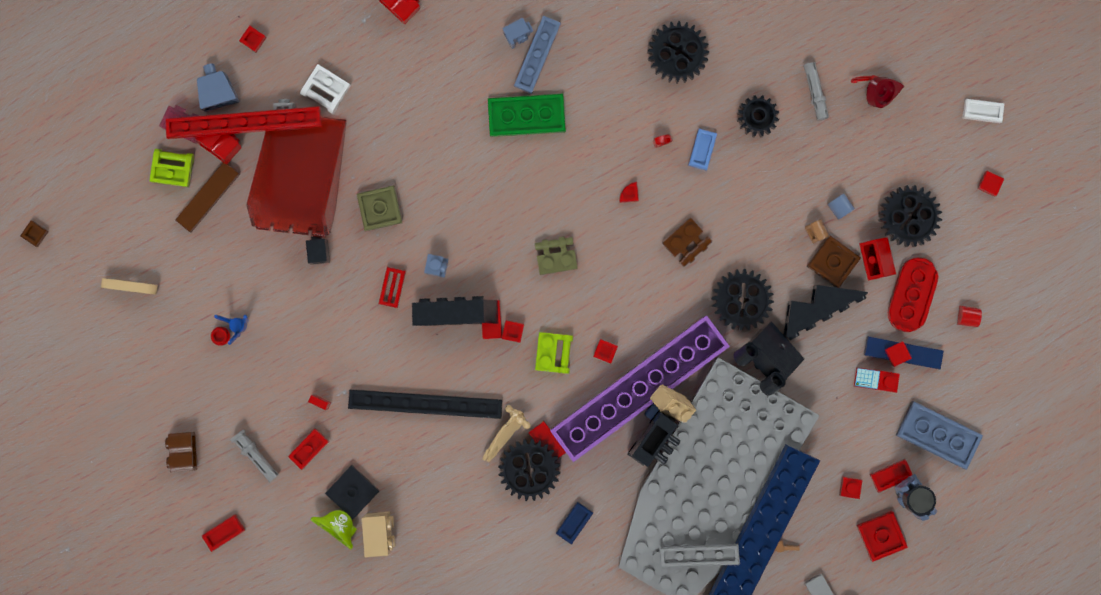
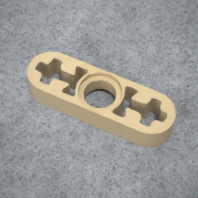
[101,278,158,295]

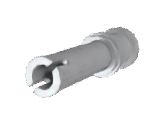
[230,429,279,483]

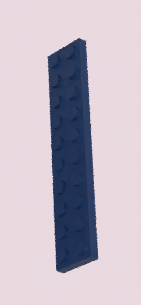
[709,444,820,595]

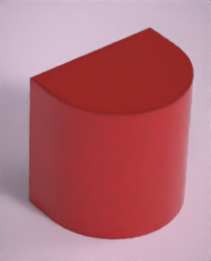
[957,306,982,327]

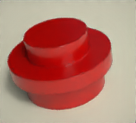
[211,327,231,346]

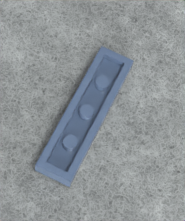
[514,16,561,94]

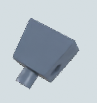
[197,64,240,112]

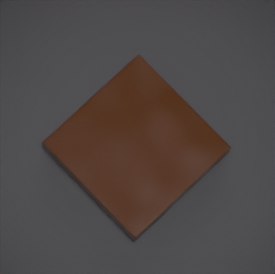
[807,235,861,288]

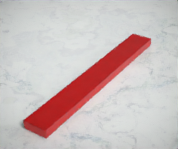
[166,106,322,139]

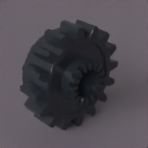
[737,95,779,138]

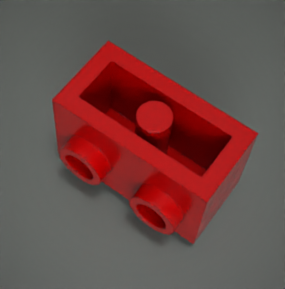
[859,237,896,281]

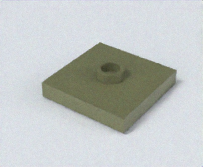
[357,185,403,232]

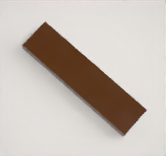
[175,163,240,233]

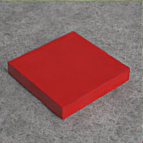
[856,511,908,562]

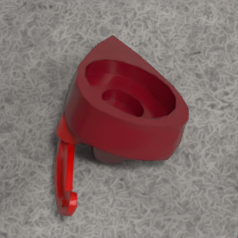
[851,75,904,108]

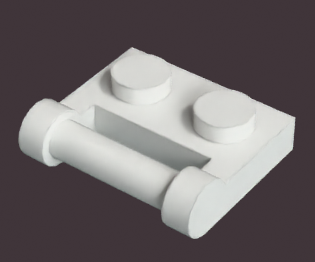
[300,64,351,114]

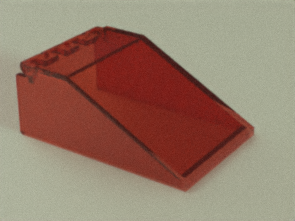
[247,117,347,237]

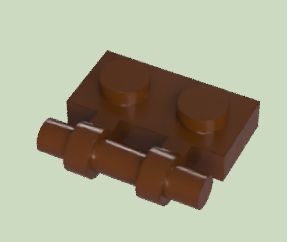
[662,218,712,267]

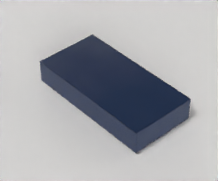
[556,502,593,545]

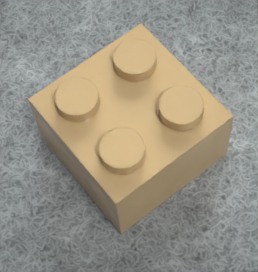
[362,511,396,557]

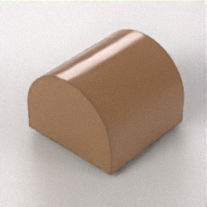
[805,219,829,244]

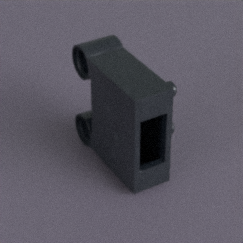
[734,321,804,396]
[627,410,680,467]

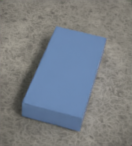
[688,129,717,171]

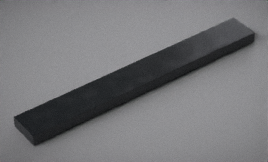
[348,389,503,419]

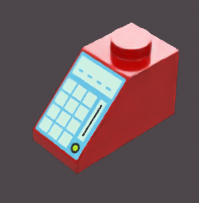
[854,367,900,393]

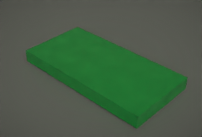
[488,94,566,137]

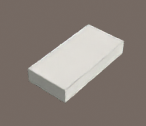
[963,99,1004,123]

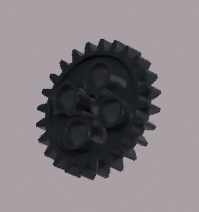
[647,21,709,84]
[879,185,942,247]
[711,269,774,331]
[498,438,561,501]

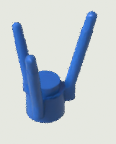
[214,315,249,345]

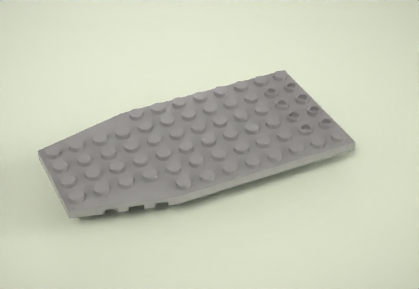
[619,357,820,595]

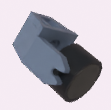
[895,474,937,521]

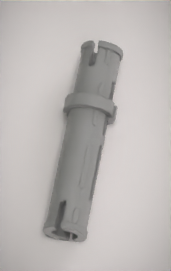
[803,62,829,121]

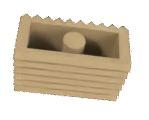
[650,384,696,423]

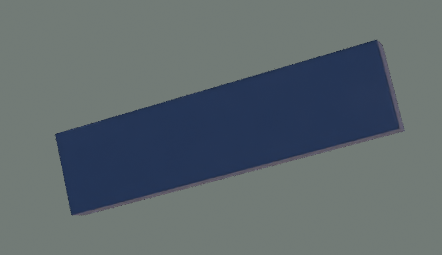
[864,336,944,370]

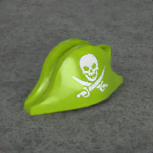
[310,510,357,550]

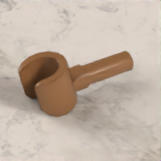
[775,540,800,552]

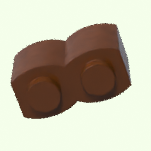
[165,432,197,473]

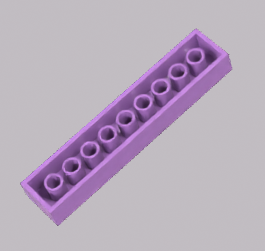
[550,315,730,462]

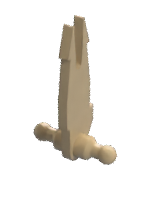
[482,405,531,462]

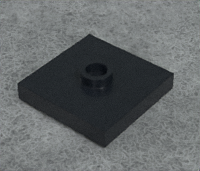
[325,465,380,520]

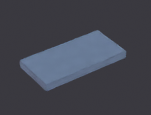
[896,401,983,470]

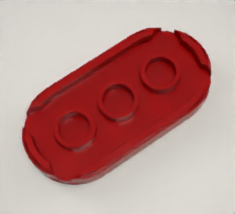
[888,258,939,332]

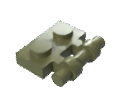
[535,236,578,275]

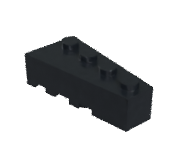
[412,296,498,326]

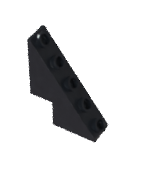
[783,285,868,340]

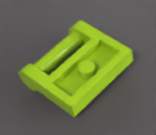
[149,148,194,187]
[535,332,573,374]

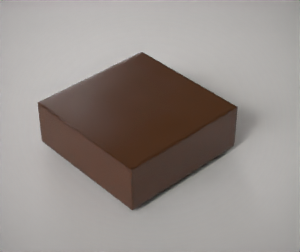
[20,220,49,247]

